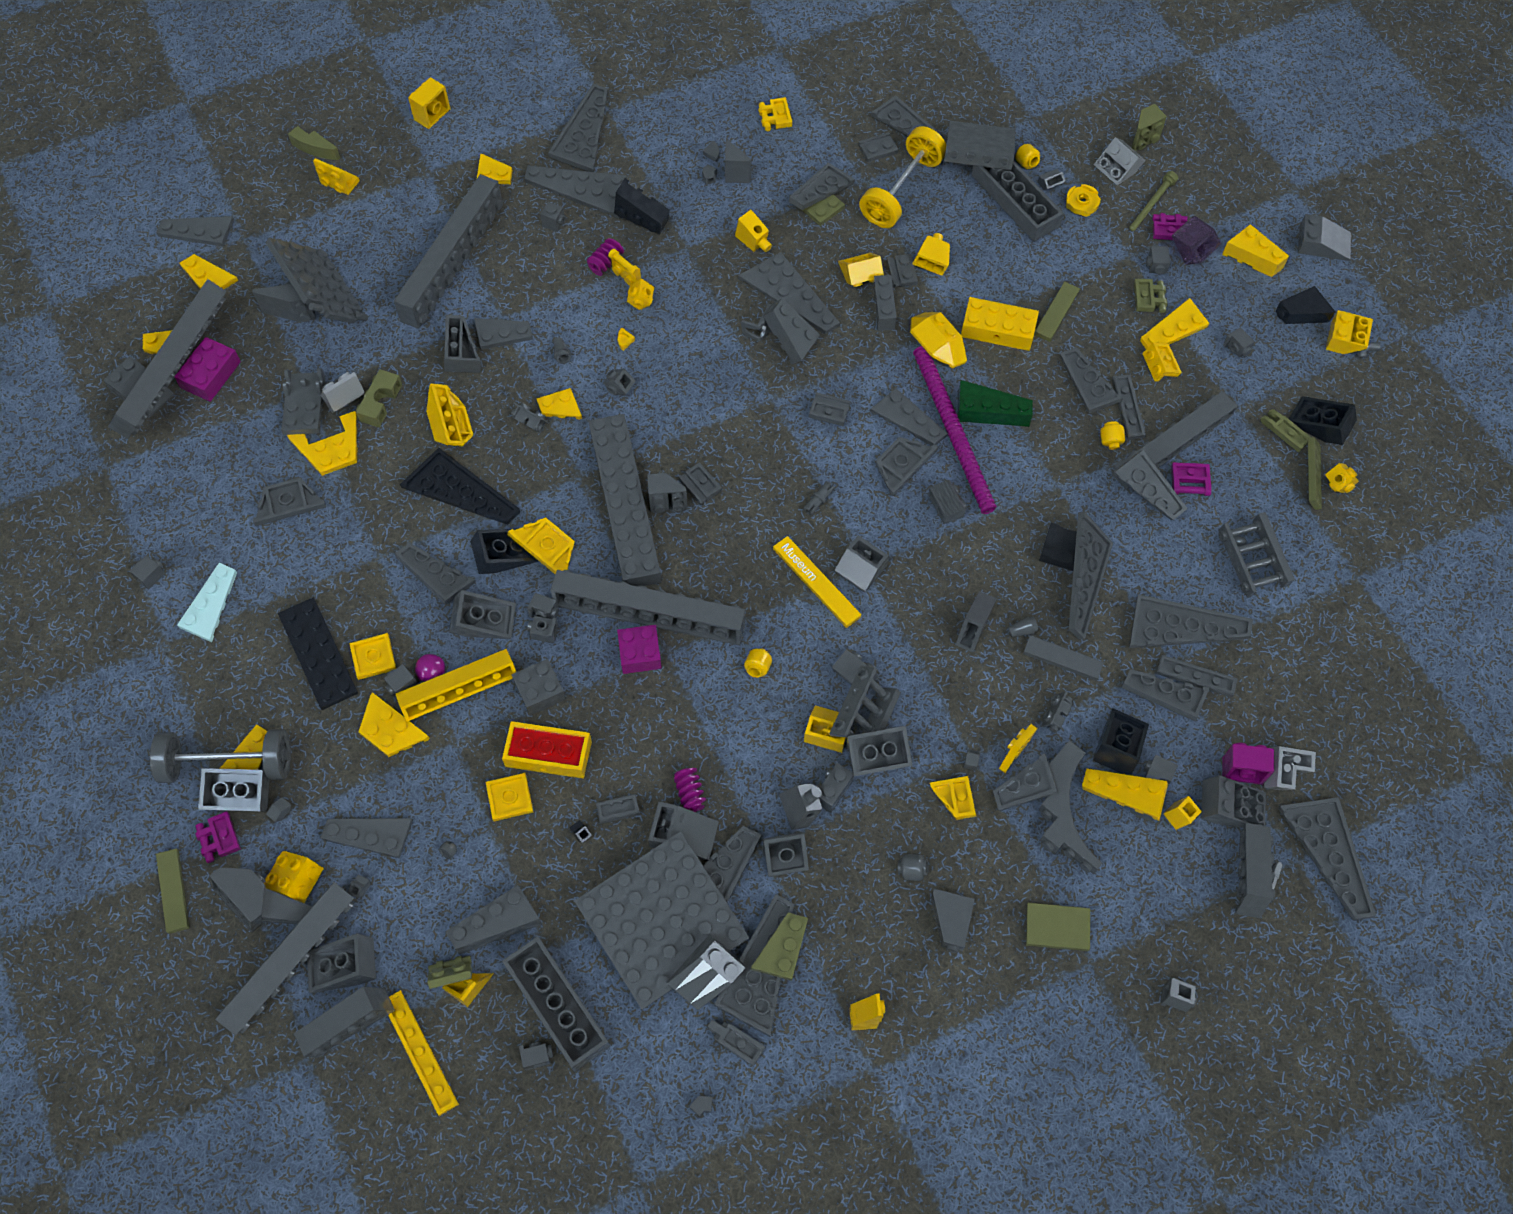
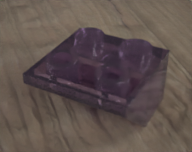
[1172,216,1221,265]

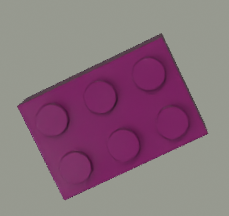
[174,337,241,402]

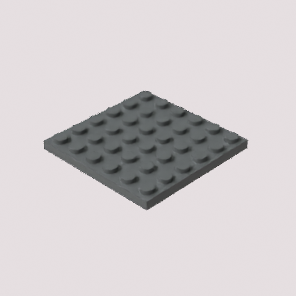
[575,831,749,1010]

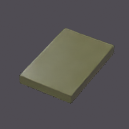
[1026,903,1090,951]

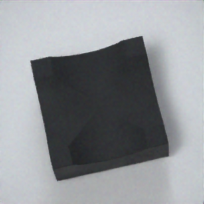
[1039,522,1077,571]

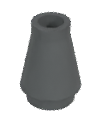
[553,337,571,364]
[1008,616,1038,637]

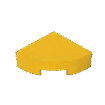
[617,328,635,351]

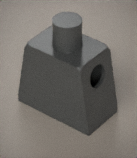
[779,784,822,830]

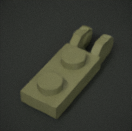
[1261,409,1311,453]

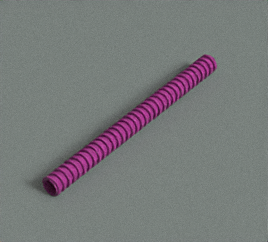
[913,346,997,514]

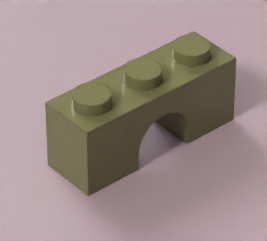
[356,369,402,428]

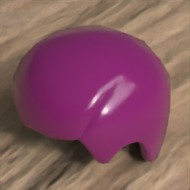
[415,654,446,682]

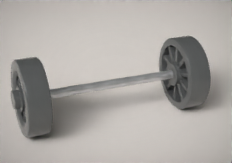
[150,729,291,783]

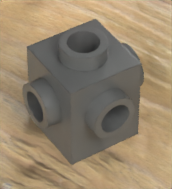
[603,368,635,395]

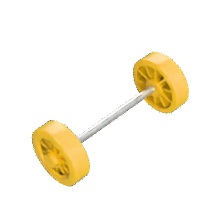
[859,126,946,228]

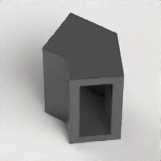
[1038,169,1065,190]

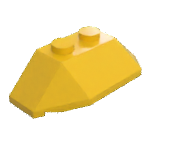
[910,312,967,368]
[426,384,473,446]

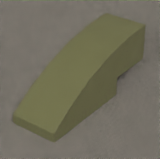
[288,126,340,160]

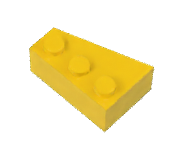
[1222,224,1289,277]

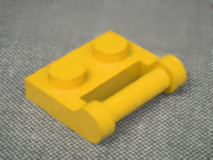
[608,249,641,286]

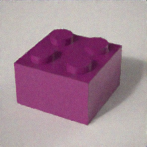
[617,625,662,674]
[1222,743,1274,785]

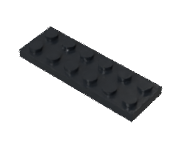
[278,597,358,710]

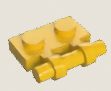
[758,97,792,131]

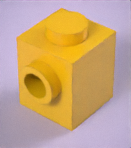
[1163,796,1202,830]

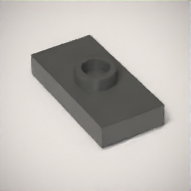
[596,794,640,824]

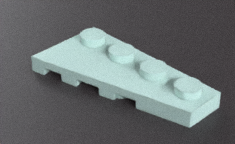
[177,563,237,642]

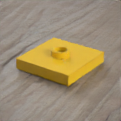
[349,633,397,680]
[486,773,533,822]

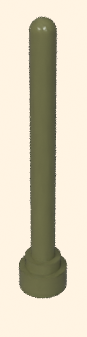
[1129,171,1178,231]

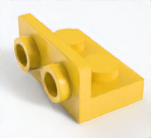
[1143,343,1182,382]

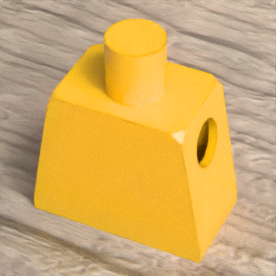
[735,210,772,252]
[912,233,950,276]

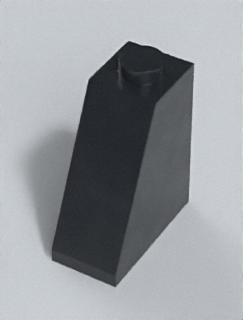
[1275,286,1335,324]

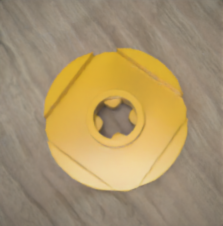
[1066,184,1101,217]

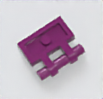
[1152,213,1189,241]
[195,811,241,863]

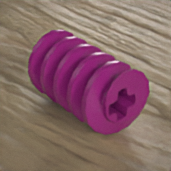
[587,238,624,276]
[674,768,706,812]

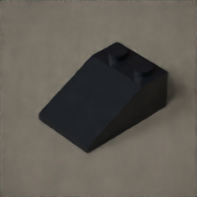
[1289,396,1357,445]
[470,528,538,574]
[1092,708,1149,775]

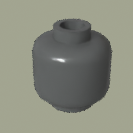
[897,854,929,881]

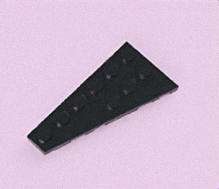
[400,448,520,525]

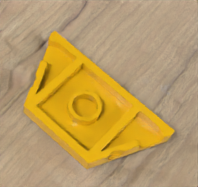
[507,518,575,574]
[359,693,430,757]

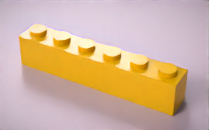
[396,649,516,722]

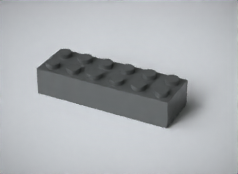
[972,161,1064,241]
[502,936,610,1072]

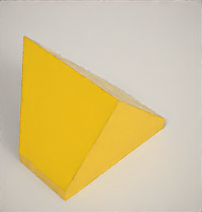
[442,973,494,1008]

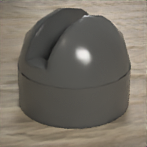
[438,841,457,859]

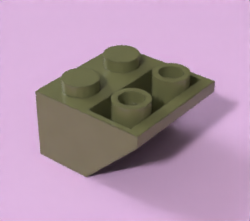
[1131,104,1167,151]

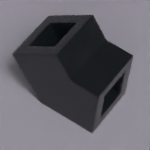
[569,820,592,843]

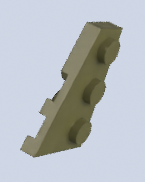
[751,913,808,981]

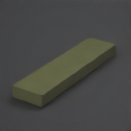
[1034,282,1080,342]
[1308,437,1322,510]
[156,848,190,934]

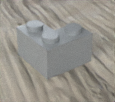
[1264,746,1316,791]

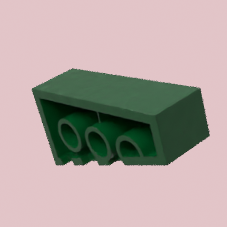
[957,380,1033,427]

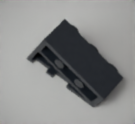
[614,178,670,235]

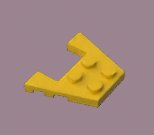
[287,411,357,476]

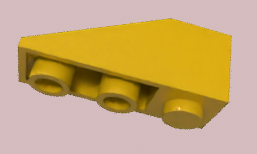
[849,994,885,1030]

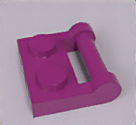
[1171,462,1211,496]

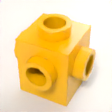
[627,279,654,310]
[1325,463,1359,493]

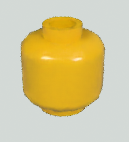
[1015,144,1040,169]
[1100,421,1125,450]
[744,648,772,678]

